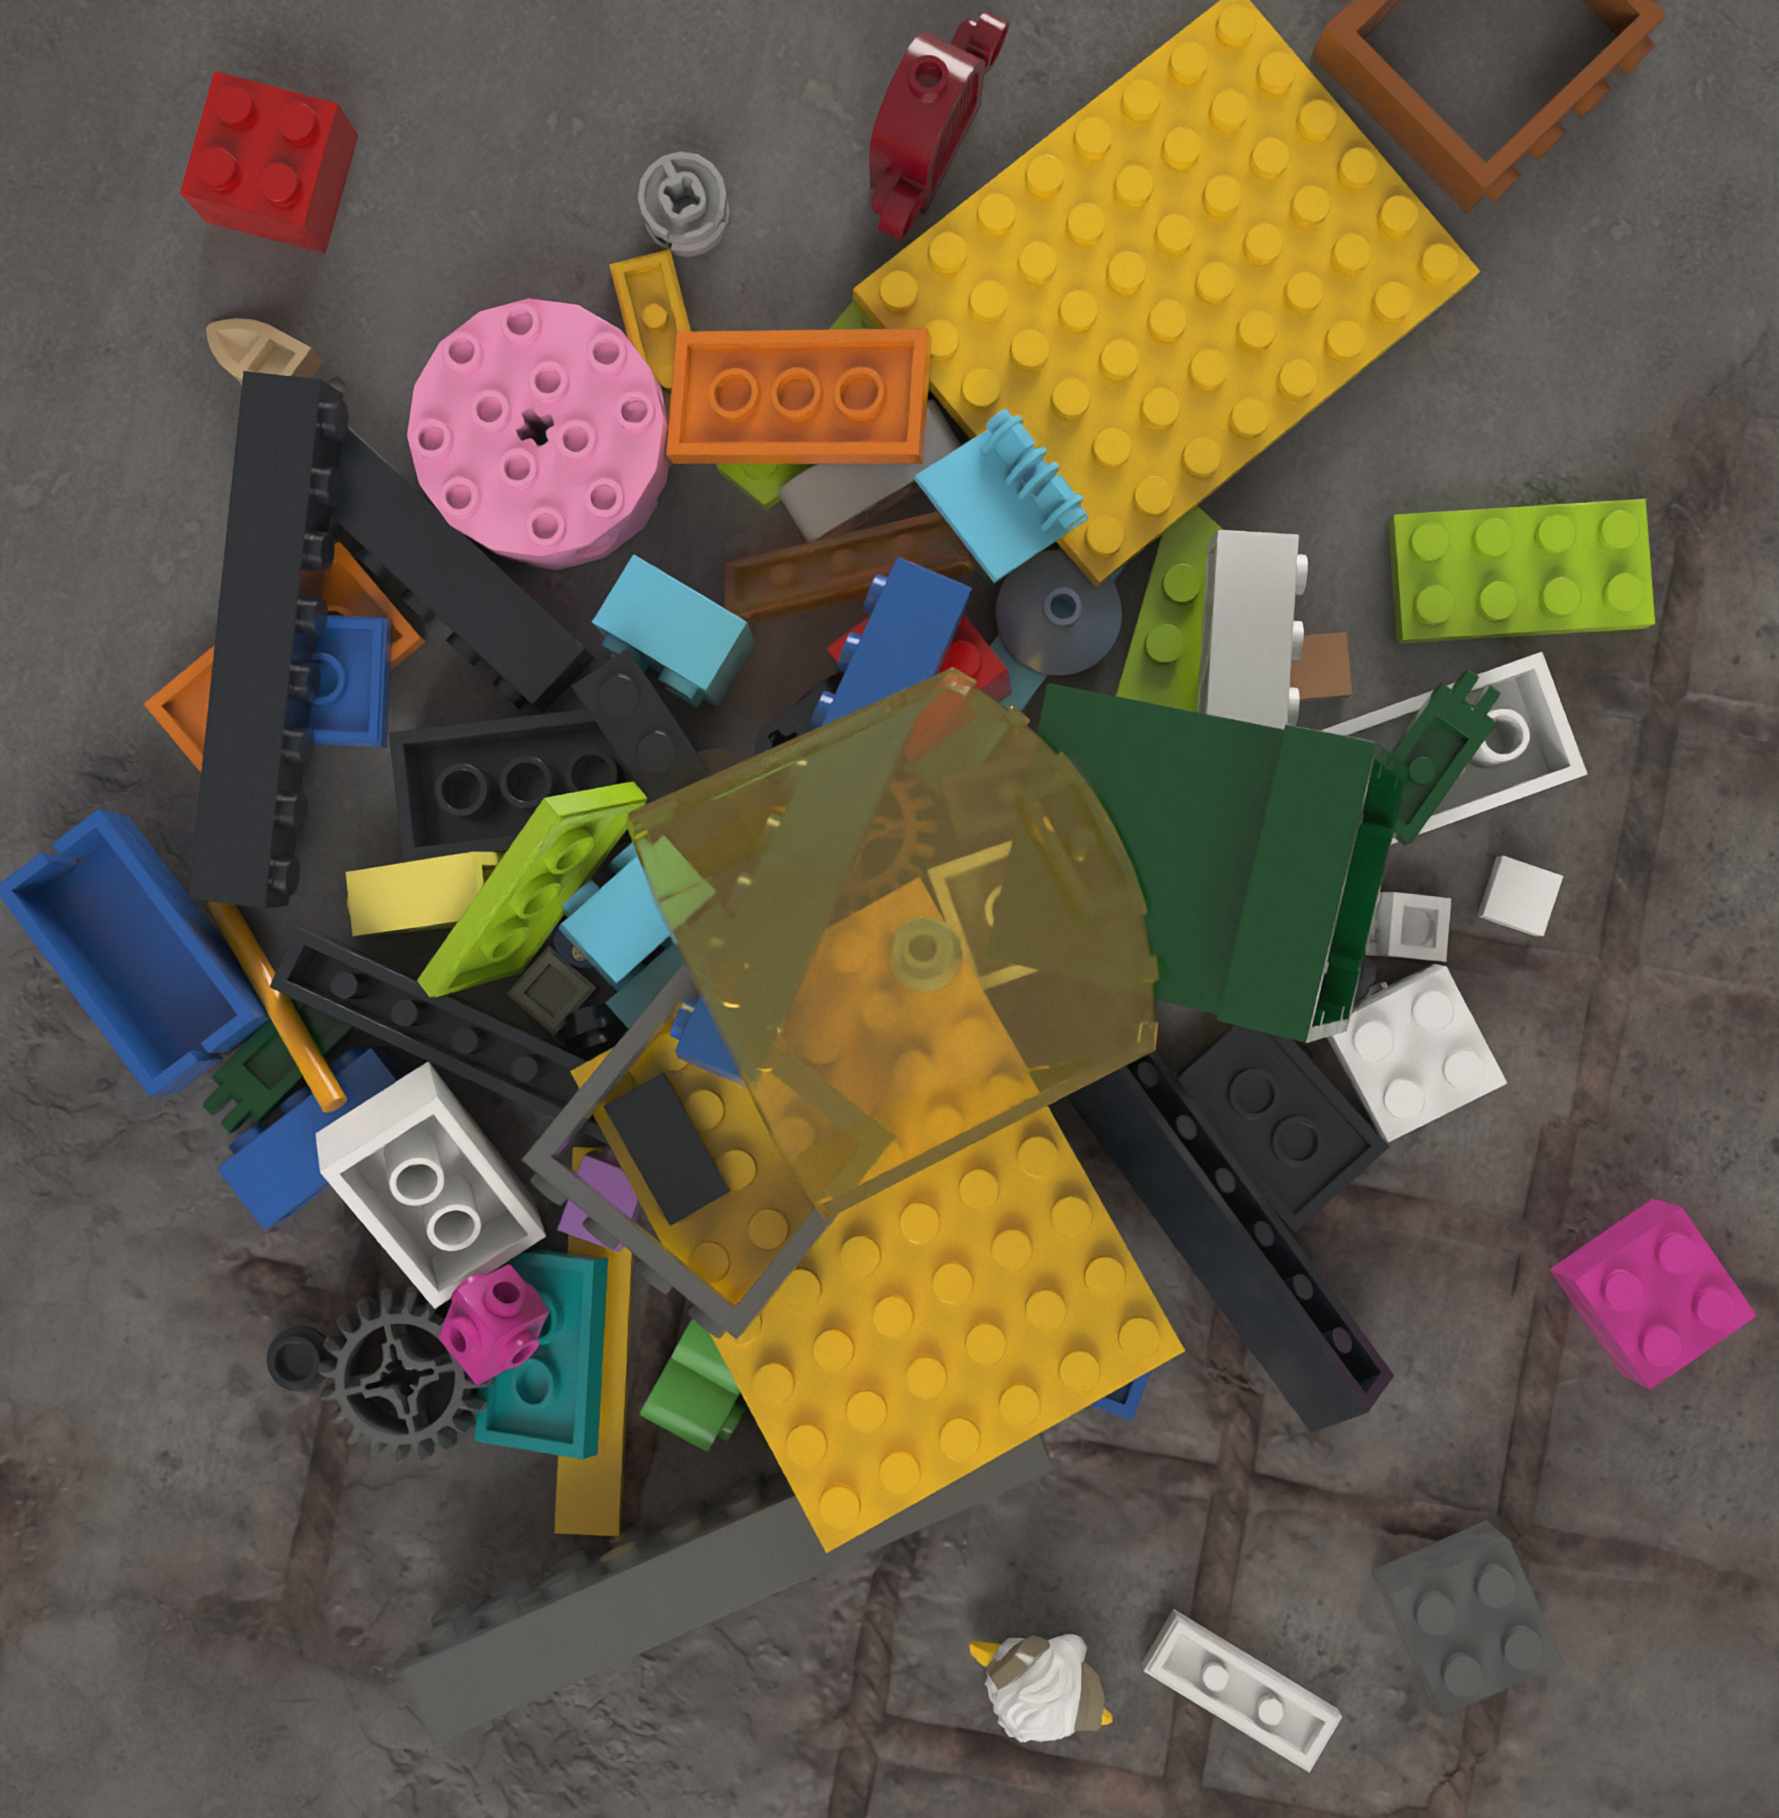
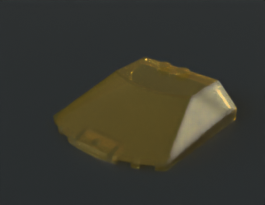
[626,668,1159,1221]

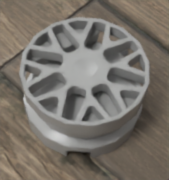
[638,152,730,257]

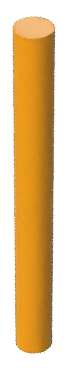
[207,901,347,1113]

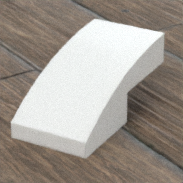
[1365,892,1451,962]

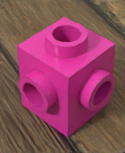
[438,1264,549,1385]

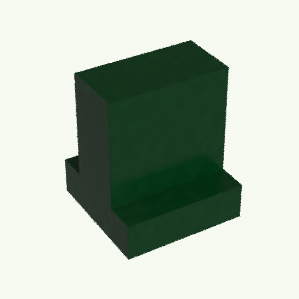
[986,683,1409,1043]

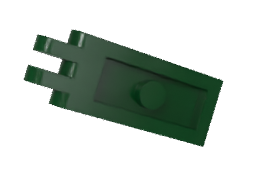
[1390,669,1501,846]
[202,998,357,1134]

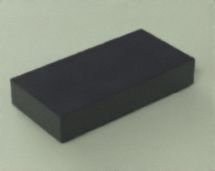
[604,1073,731,1226]

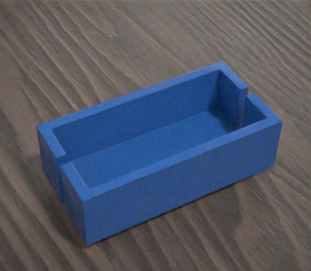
[0,809,270,1098]

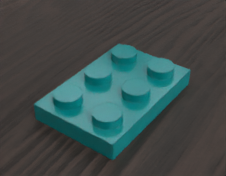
[475,1248,608,1459]

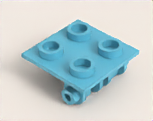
[914,409,1089,583]

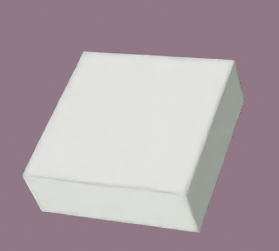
[1477,856,1563,937]

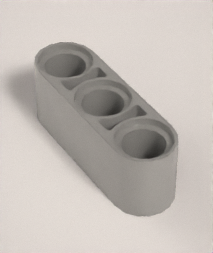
[778,400,962,550]

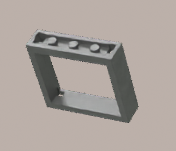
[522,965,898,1339]

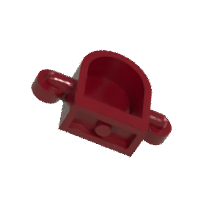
[869,10,1010,241]

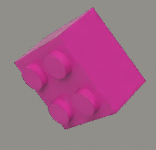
[1549,1198,1757,1390]

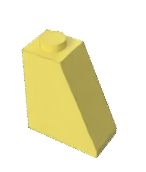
[345,852,506,936]

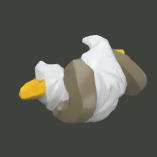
[969,1634,1113,1742]

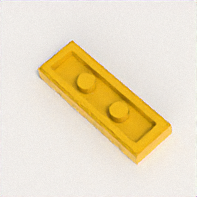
[609,249,691,412]

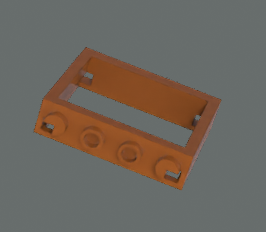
[1311,0,1667,214]

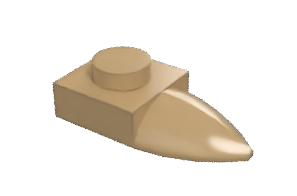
[206,318,324,384]

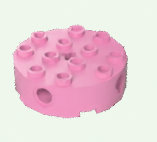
[407,298,672,570]

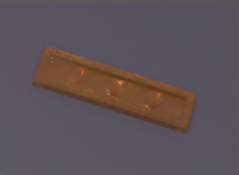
[724,511,975,624]

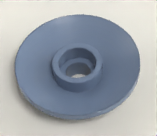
[995,550,1122,677]

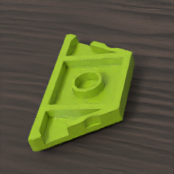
[1114,506,1224,712]

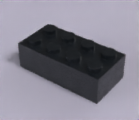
[389,709,668,862]

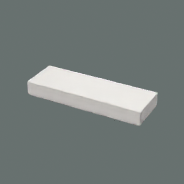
[1141,1609,1342,1773]

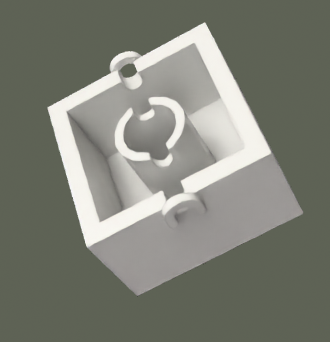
[1327,963,1507,1142]

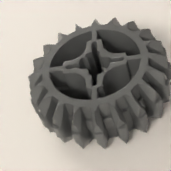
[317,1284,495,1463]

